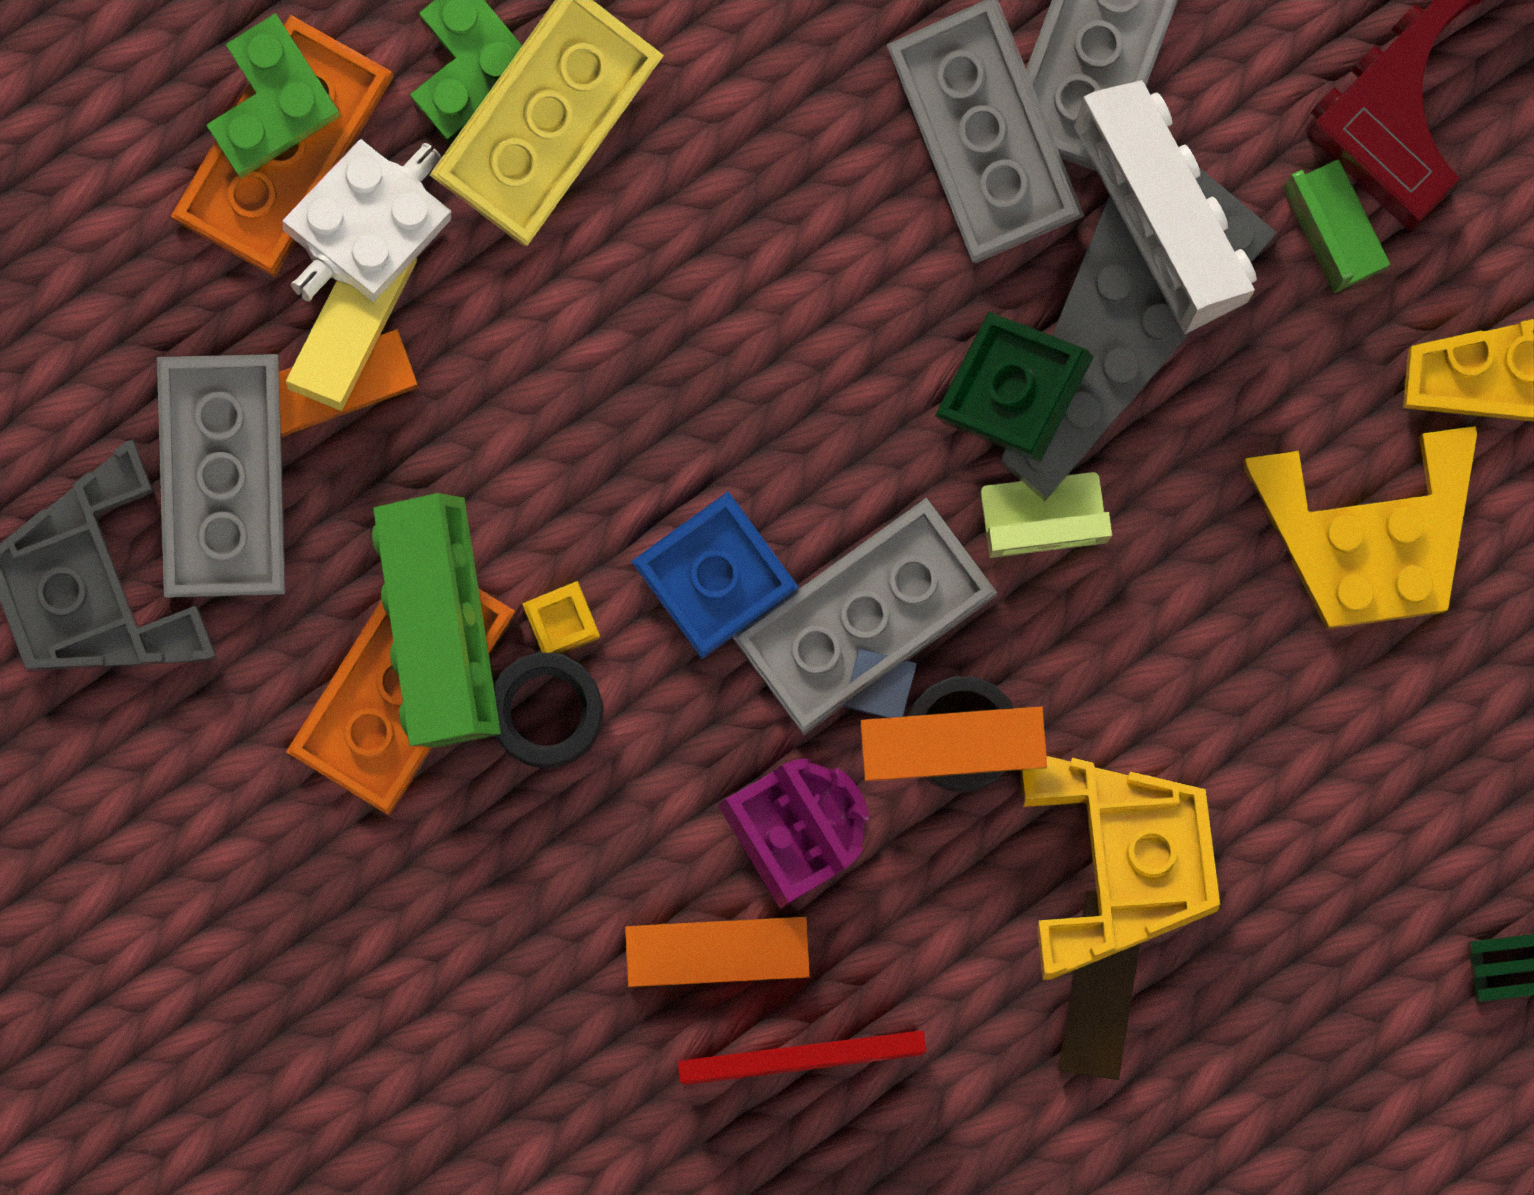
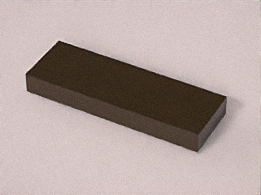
[1058,890,1140,1080]

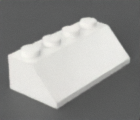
[1074,80,1257,335]

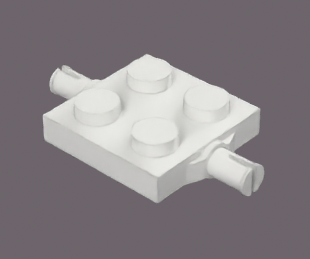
[282,139,451,303]

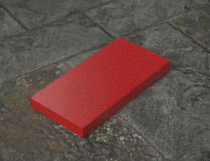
[678,1030,927,1085]

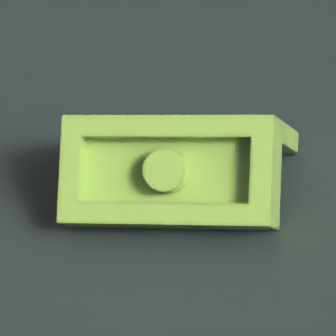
[981,472,1112,558]

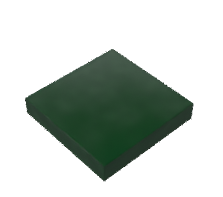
[935,311,1094,462]

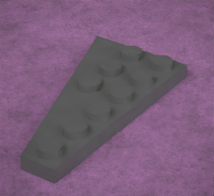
[1000,167,1277,501]

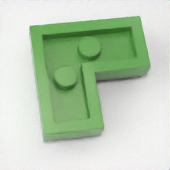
[410,0,522,144]
[206,13,341,179]

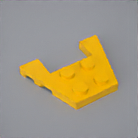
[1243,426,1477,629]
[1019,756,1220,980]

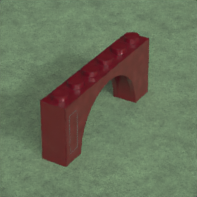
[1307,0,1488,232]

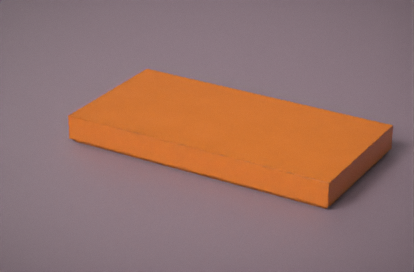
[171,15,394,277]
[286,588,516,816]

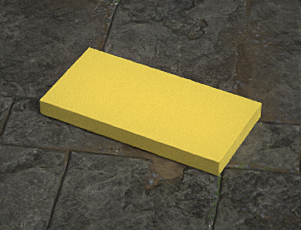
[430,0,664,246]

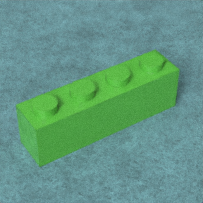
[372,493,501,748]

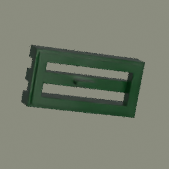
[1467,934,1534,1002]

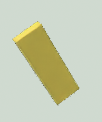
[286,258,417,411]

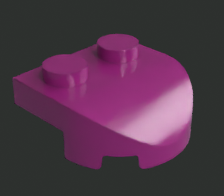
[718,759,869,909]

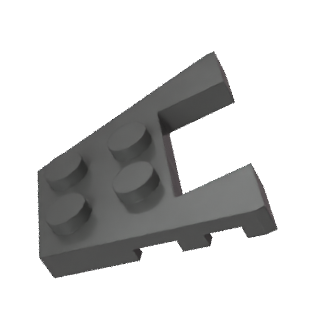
[0,439,218,671]

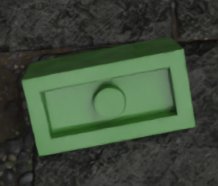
[1283,159,1391,294]

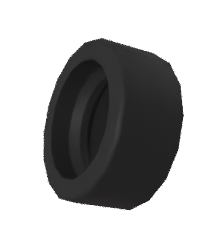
[494,652,604,769]
[910,676,1014,792]

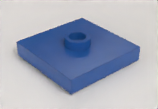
[631,491,799,659]

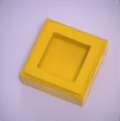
[522,581,601,654]

